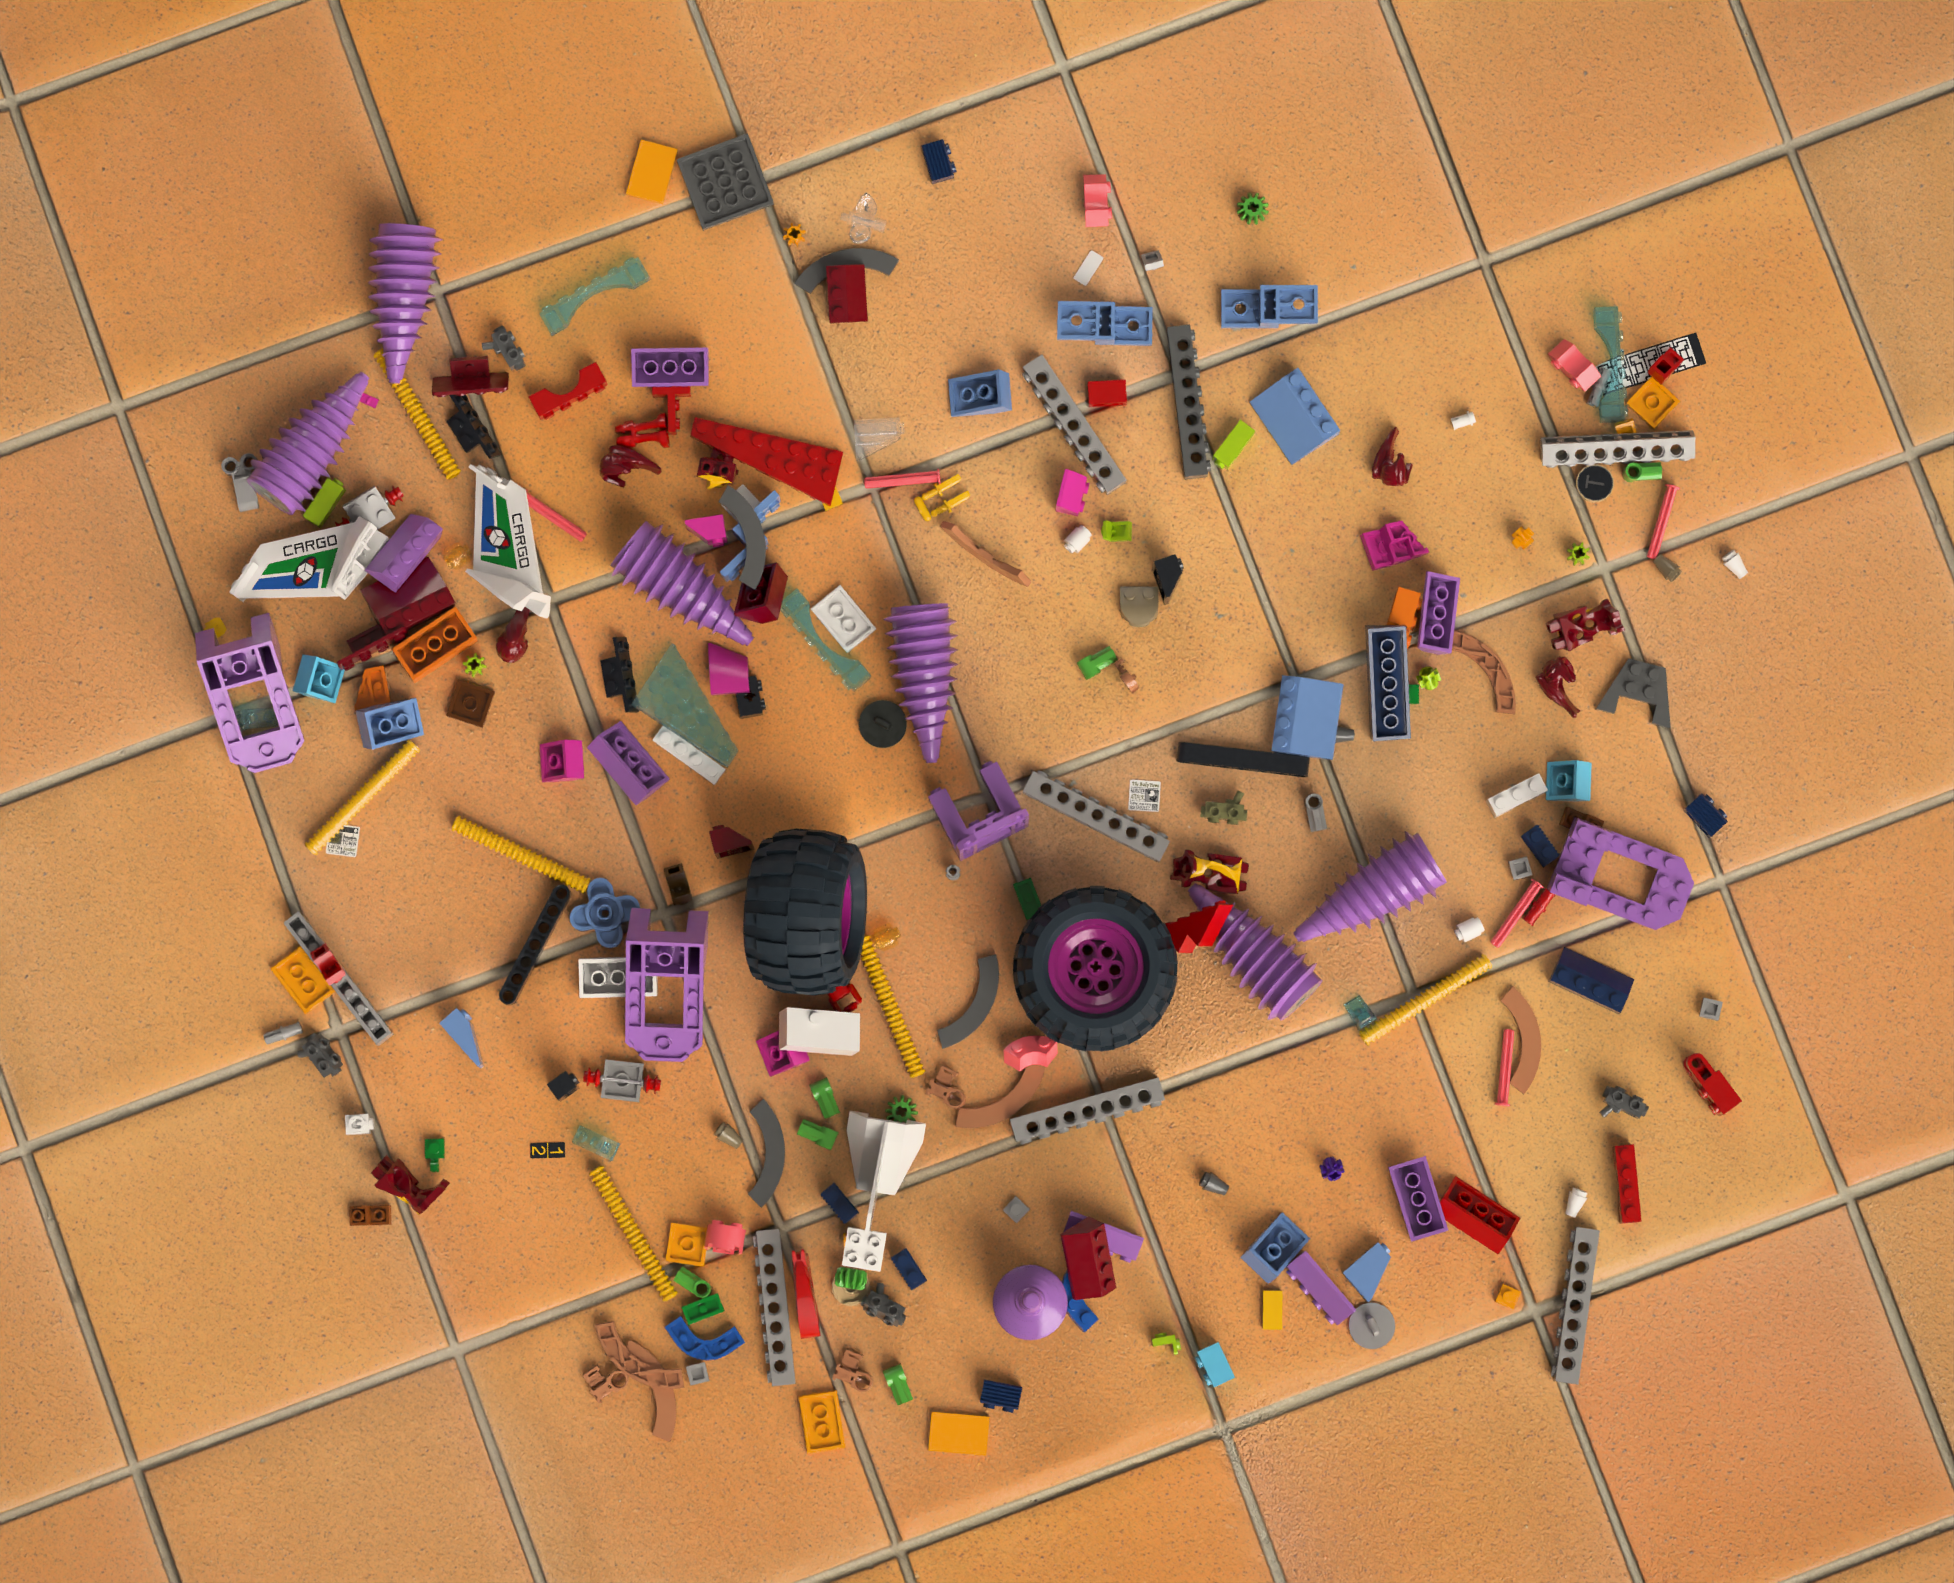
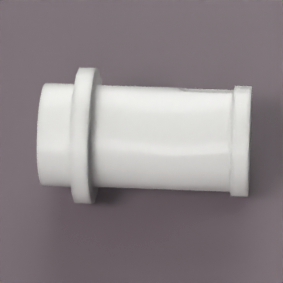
[1451,411,1476,430]

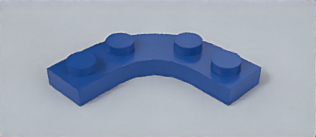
[1062,1270,1098,1332]
[665,1316,746,1360]

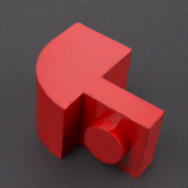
[1647,347,1685,385]
[309,943,345,986]

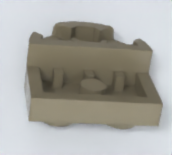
[1120,586,1159,627]

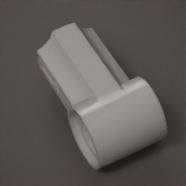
[1304,793,1327,832]

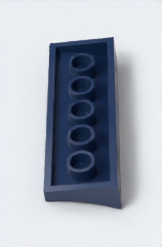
[1365,624,1411,742]

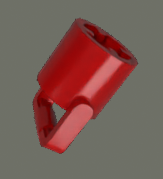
[827,983,862,1013]

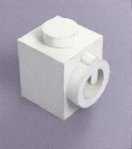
[345,1114,374,1135]

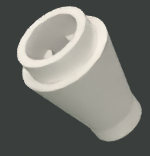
[1722,550,1748,579]
[1565,1187,1587,1218]

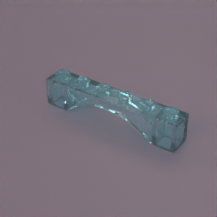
[539,257,650,336]
[1593,306,1628,423]
[780,589,872,692]

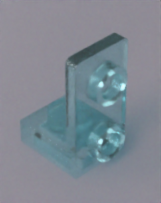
[235,708,278,732]
[572,1126,620,1161]

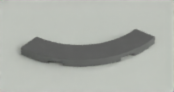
[794,248,899,294]
[718,485,766,590]
[937,954,999,1049]
[748,1099,785,1208]

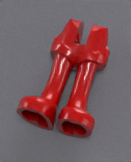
[615,413,670,448]

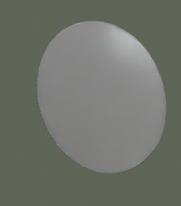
[1349,1303,1395,1349]

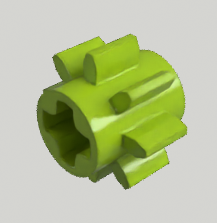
[1567,542,1590,566]
[462,653,487,678]
[1416,666,1442,690]

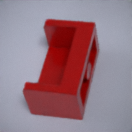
[1087,379,1127,407]

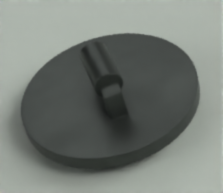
[859,700,907,748]

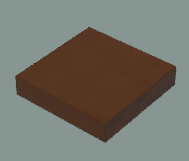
[446,679,495,728]

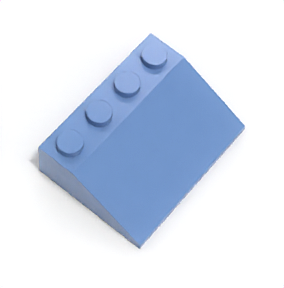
[1249,368,1340,465]
[1271,675,1344,760]

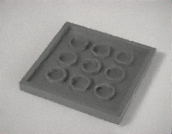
[677,133,774,231]

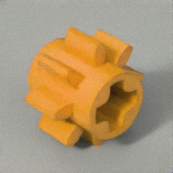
[783,223,806,247]
[1511,526,1534,550]

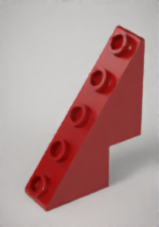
[1165,900,1233,953]

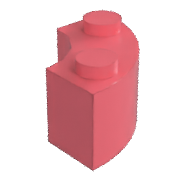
[1083,174,1112,227]
[1548,339,1601,391]
[1003,1036,1058,1071]

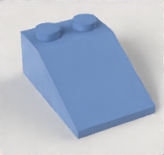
[948,369,1012,417]
[356,698,424,750]
[439,1008,484,1068]
[1240,1212,1310,1284]

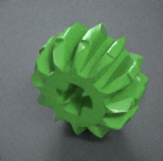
[1237,193,1269,225]
[885,1095,918,1123]
[834,1267,867,1290]

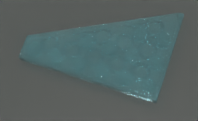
[631,643,738,768]

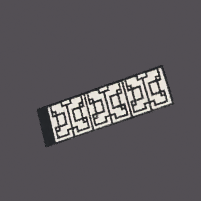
[1595,333,1706,396]

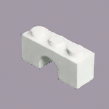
[1486,773,1548,818]

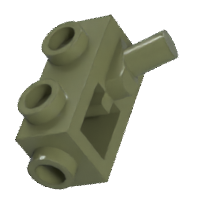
[1200,791,1247,825]

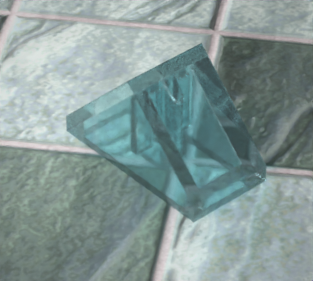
[1343,995,1377,1030]

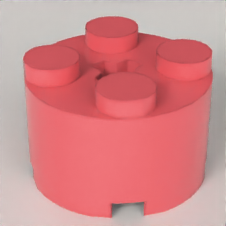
[704,1220,746,1255]

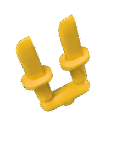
[914,474,970,521]

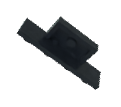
[446,394,502,459]
[600,637,639,713]

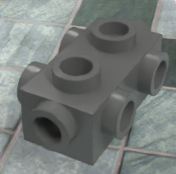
[482,326,526,371]
[297,1033,343,1078]
[1599,1086,1649,1119]
[860,1283,907,1327]

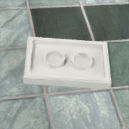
[811,585,877,653]

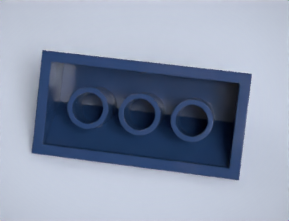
[1548,947,1634,1014]

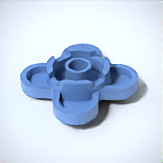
[570,878,640,948]

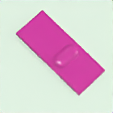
[359,393,379,408]

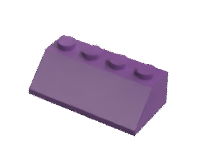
[631,347,709,387]
[365,514,443,593]
[1417,571,1460,655]
[587,721,669,805]
[1388,1156,1448,1242]
[1063,1211,1144,1263]
[1286,1251,1356,1325]

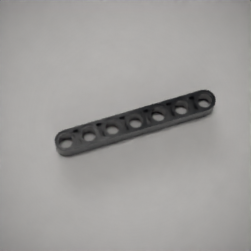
[1176,742,1310,777]
[499,885,571,1006]

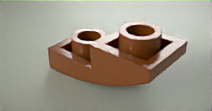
[1559,807,1604,829]
[349,1205,392,1226]

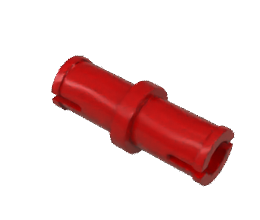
[1523,888,1555,926]

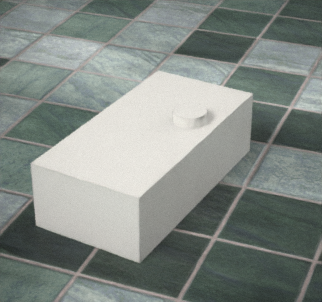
[579,957,658,998]
[779,1007,860,1056]

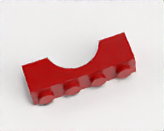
[529,362,608,420]
[1612,1144,1642,1224]

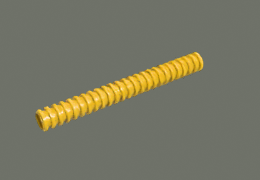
[373,348,461,479]
[304,740,420,855]
[451,815,591,894]
[861,935,926,1078]
[1359,954,1492,1046]
[589,1166,678,1302]

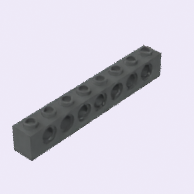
[1167,324,1211,480]

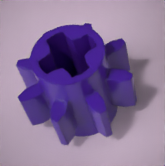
[1319,1157,1345,1181]

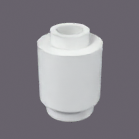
[1064,525,1092,553]
[1454,917,1484,943]

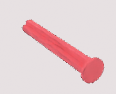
[864,469,941,489]
[1647,484,1680,560]
[525,489,587,542]
[1491,879,1544,948]
[1494,1029,1514,1107]

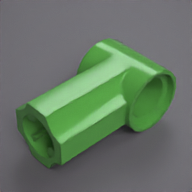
[1622,462,1662,482]
[1077,646,1118,680]
[809,1077,840,1119]
[797,1119,838,1150]
[673,1266,712,1298]
[883,1364,913,1405]

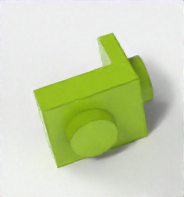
[1101,520,1132,542]
[1151,1333,1181,1355]

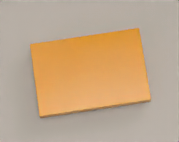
[626,140,678,204]
[270,946,336,1015]
[798,1390,846,1454]
[928,1412,990,1456]

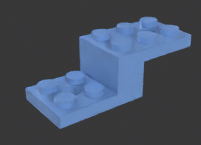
[1221,285,1318,328]
[1057,301,1153,346]
[720,490,781,582]

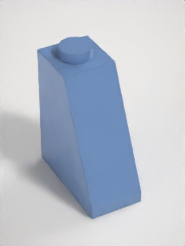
[1342,1242,1391,1302]

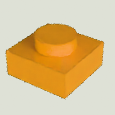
[1614,418,1637,434]
[1495,1284,1521,1310]

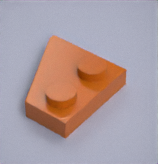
[354,665,391,711]

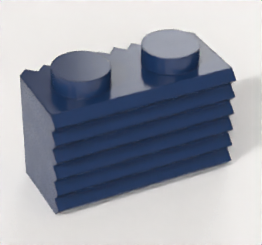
[921,139,957,184]
[1683,794,1728,838]
[1521,825,1560,868]
[821,1183,859,1224]
[891,1248,927,1290]
[980,1379,1022,1413]

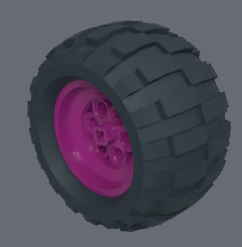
[743,828,867,995]
[1013,886,1178,1052]

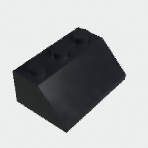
[1152,554,1184,605]

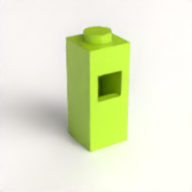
[1212,420,1255,470]
[303,478,346,529]

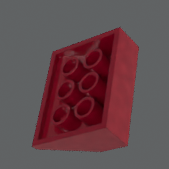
[360,557,456,636]

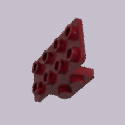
[432,356,509,397]
[337,624,408,671]

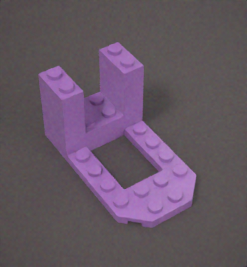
[195,613,304,773]
[928,761,1029,861]
[1547,817,1694,930]
[625,908,708,1062]

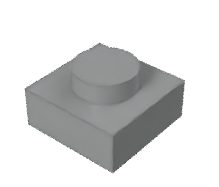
[1141,250,1164,271]
[1508,856,1532,881]
[1699,998,1723,1021]
[1003,1196,1030,1224]
[686,1362,710,1386]

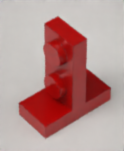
[652,386,691,435]

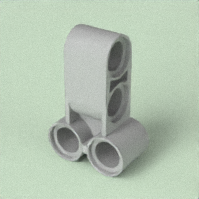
[221,453,259,512]

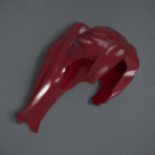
[1372,426,1413,486]
[599,445,662,488]
[496,607,531,663]
[1535,656,1580,718]

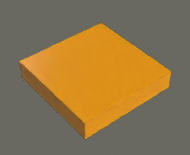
[1626,377,1680,430]
[666,1223,707,1267]

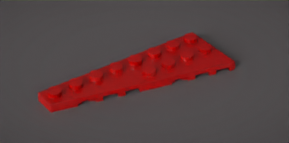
[690,417,843,506]

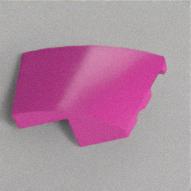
[1360,521,1429,571]
[708,643,749,695]

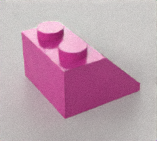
[1056,469,1090,517]
[685,514,728,548]
[540,740,584,783]
[756,1031,810,1077]

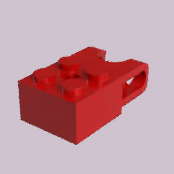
[1683,1053,1742,1116]

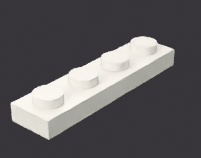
[652,725,726,785]

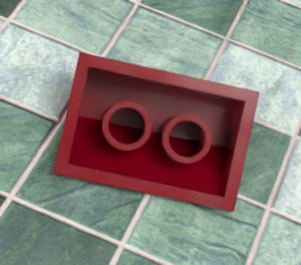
[826,264,868,324]
[734,562,788,624]
[709,825,755,859]

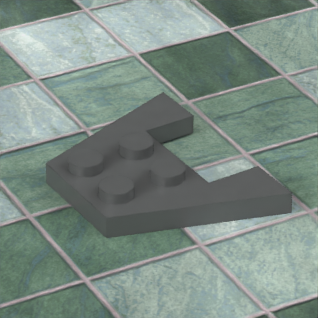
[1595,658,1671,729]

